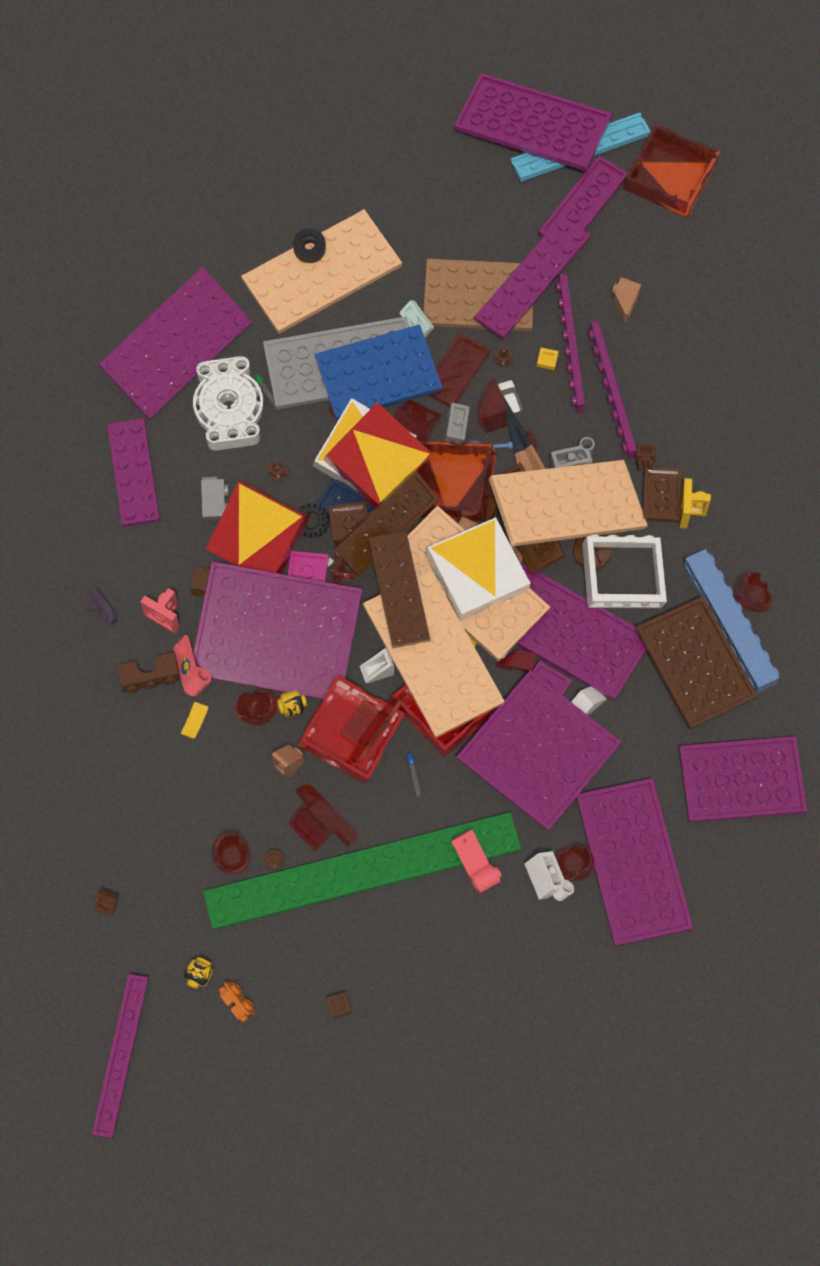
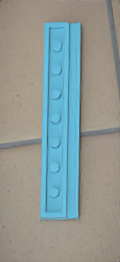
[511,113,651,182]

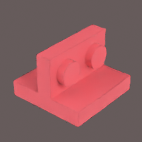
[140,588,180,634]

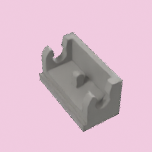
[442,403,470,446]

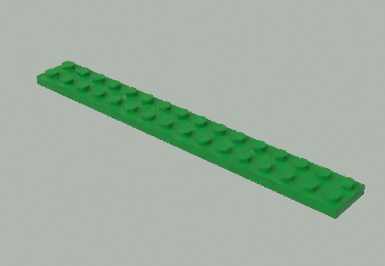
[203,812,521,931]

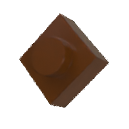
[93,889,118,916]
[326,992,352,1019]

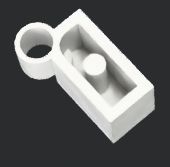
[525,851,574,901]

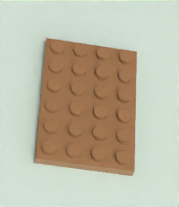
[424,259,533,332]

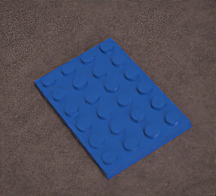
[315,324,442,421]

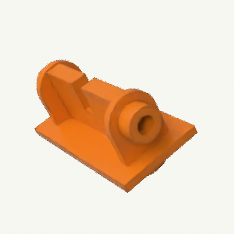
[219,982,256,1023]

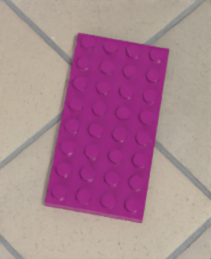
[454,73,612,171]
[98,267,252,420]
[516,563,646,701]
[576,778,693,947]

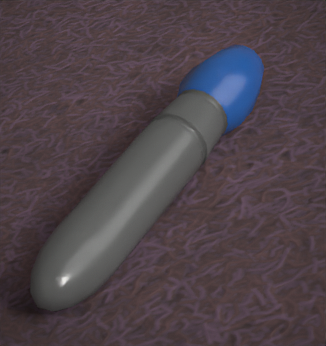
[407,752,421,798]

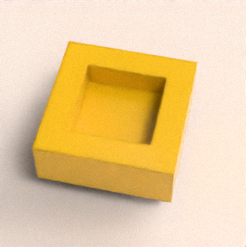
[537,348,559,371]

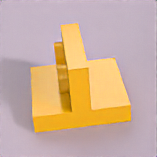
[679,478,711,529]

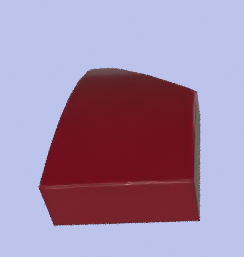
[496,649,536,673]

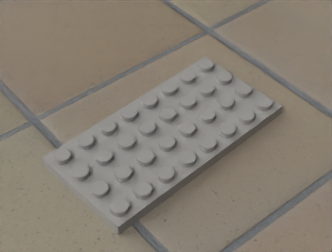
[263,316,409,410]

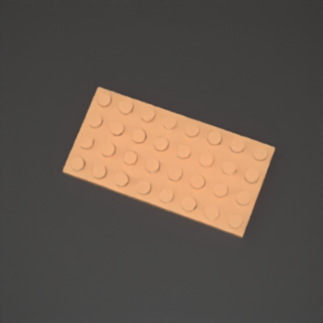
[241,209,402,334]
[489,460,648,546]
[408,506,550,662]
[363,570,505,738]

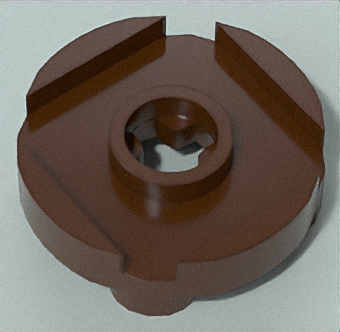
[573,535,611,571]

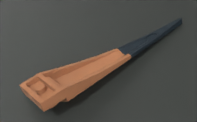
[499,394,546,471]

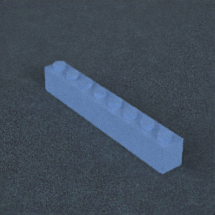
[684,549,779,693]

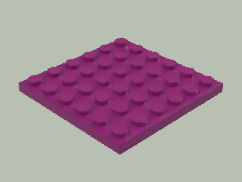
[456,671,622,832]

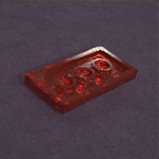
[428,332,491,407]

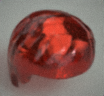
[736,572,773,612]
[235,690,278,726]
[211,833,250,874]
[555,845,595,882]

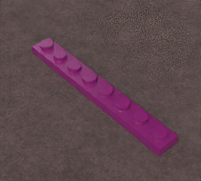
[556,274,585,413]
[588,321,637,460]
[92,974,149,1139]

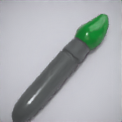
[254,374,279,410]

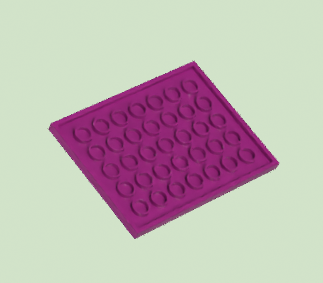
[193,562,363,699]

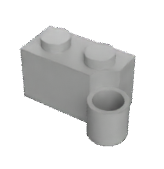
[550,437,595,468]
[201,476,229,521]

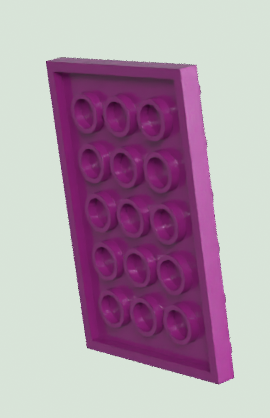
[679,736,807,823]

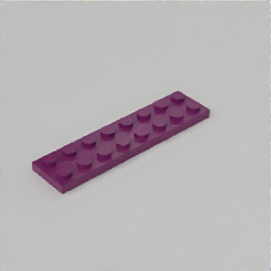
[474,216,591,340]

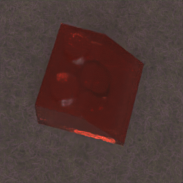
[477,379,508,433]
[394,399,442,444]

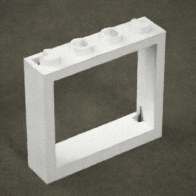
[582,534,667,608]

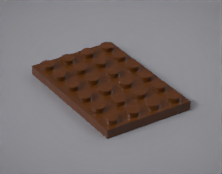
[635,596,758,730]

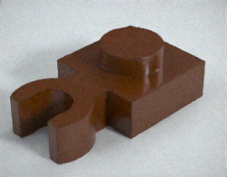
[636,444,656,470]

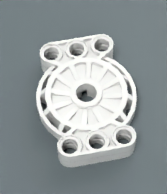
[193,356,264,451]

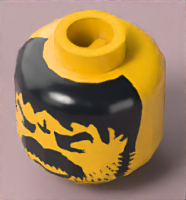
[277,690,307,718]
[183,957,213,989]

